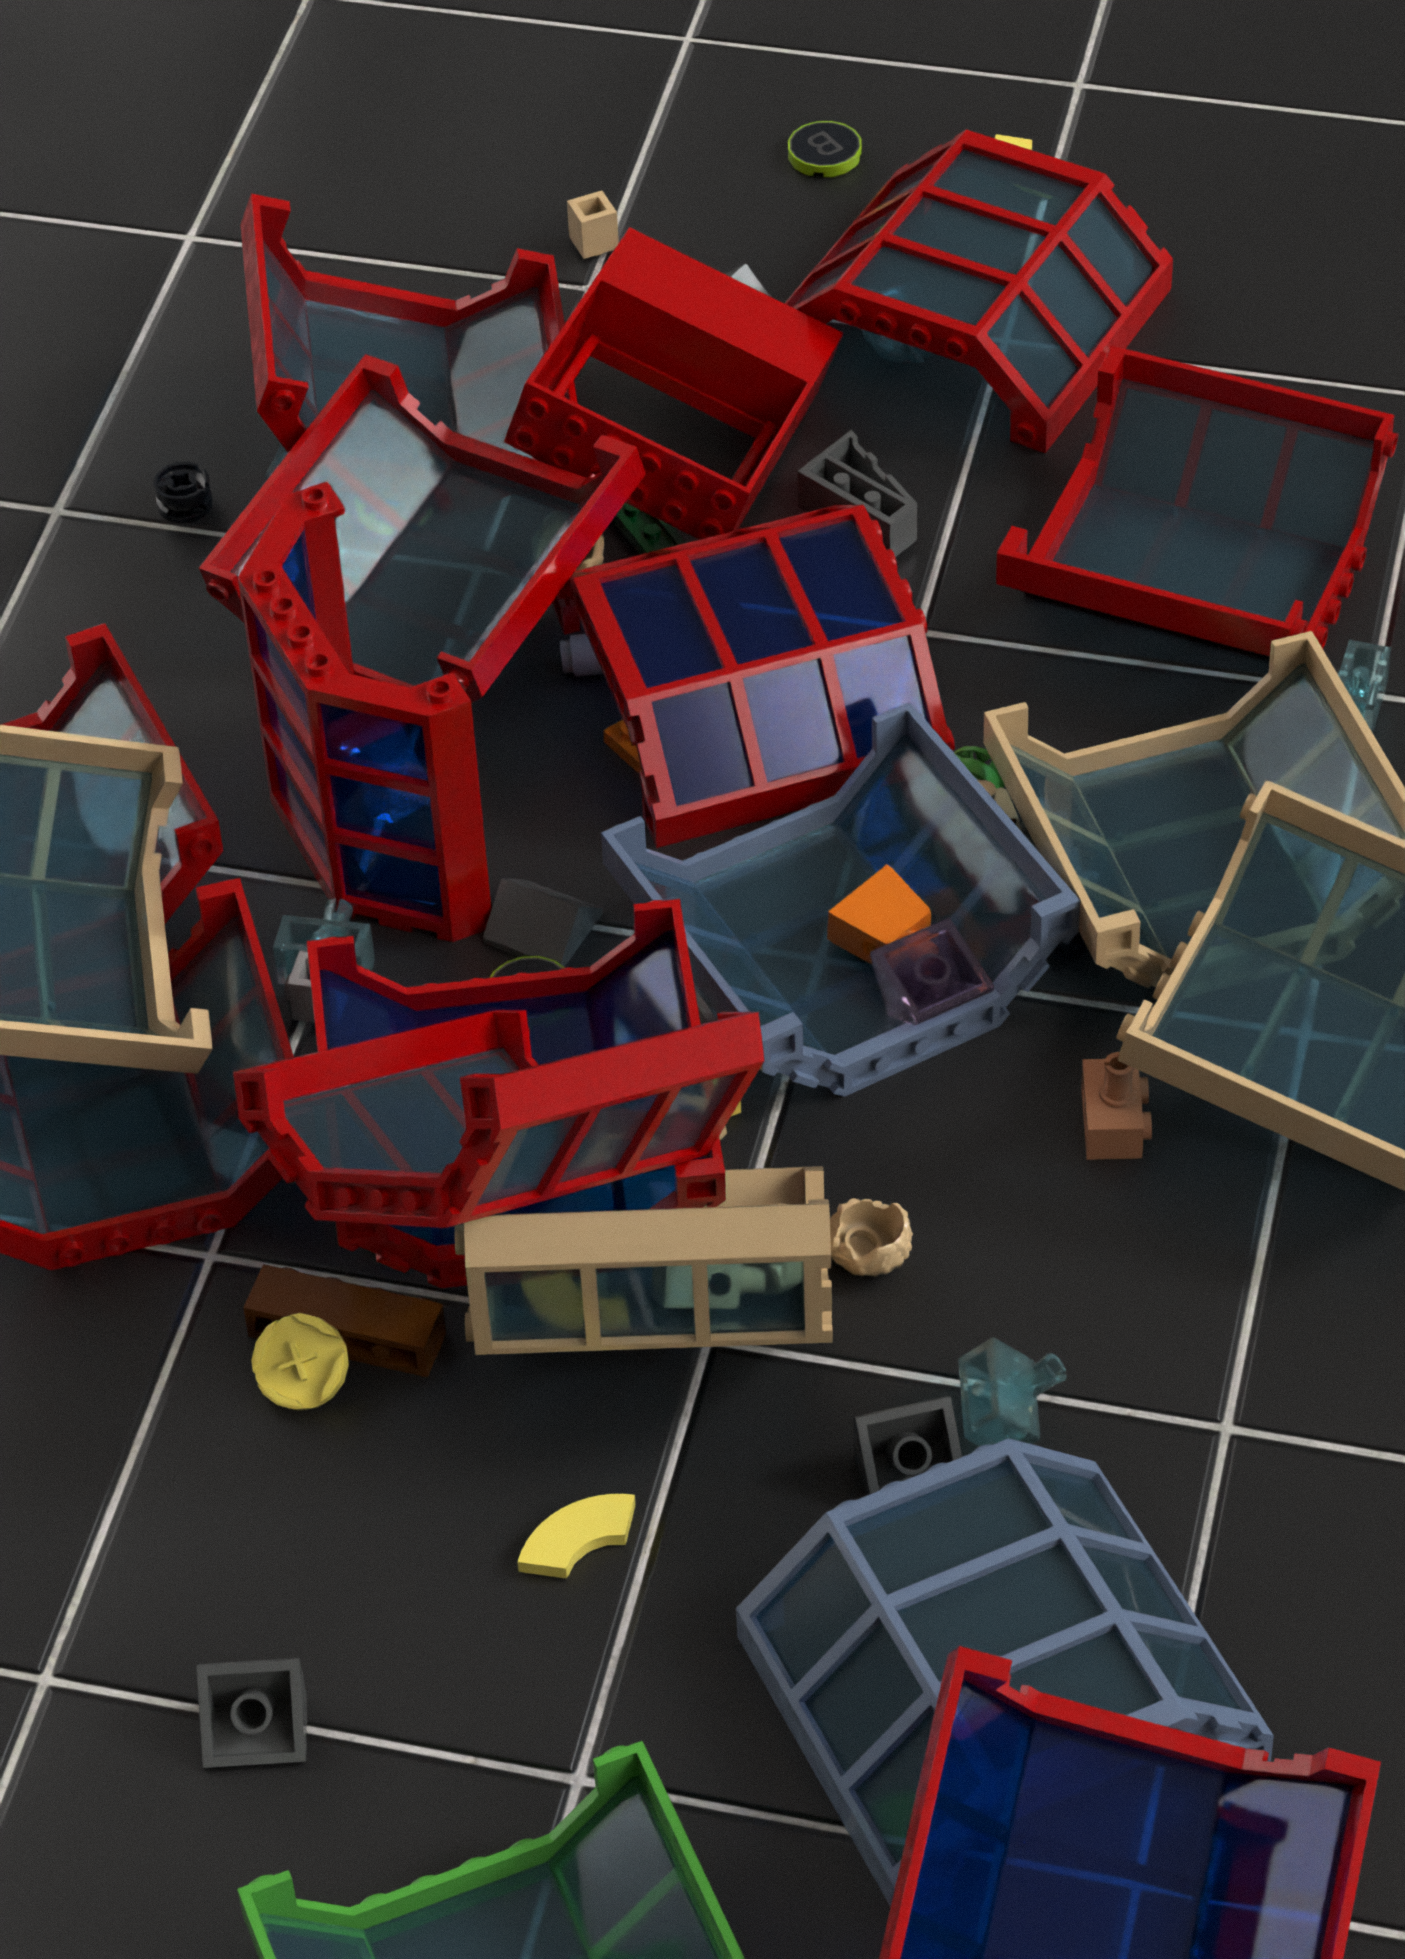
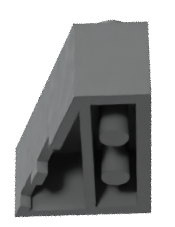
[797,430,917,557]

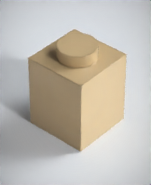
[567,190,619,259]

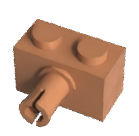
[1081,1052,1152,1160]

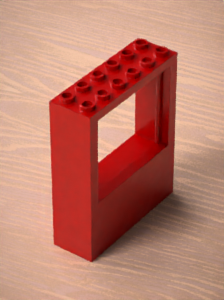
[504,227,844,539]

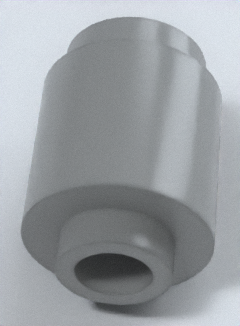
[560,634,603,677]

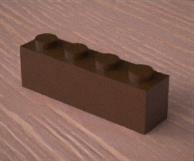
[243,1264,446,1377]

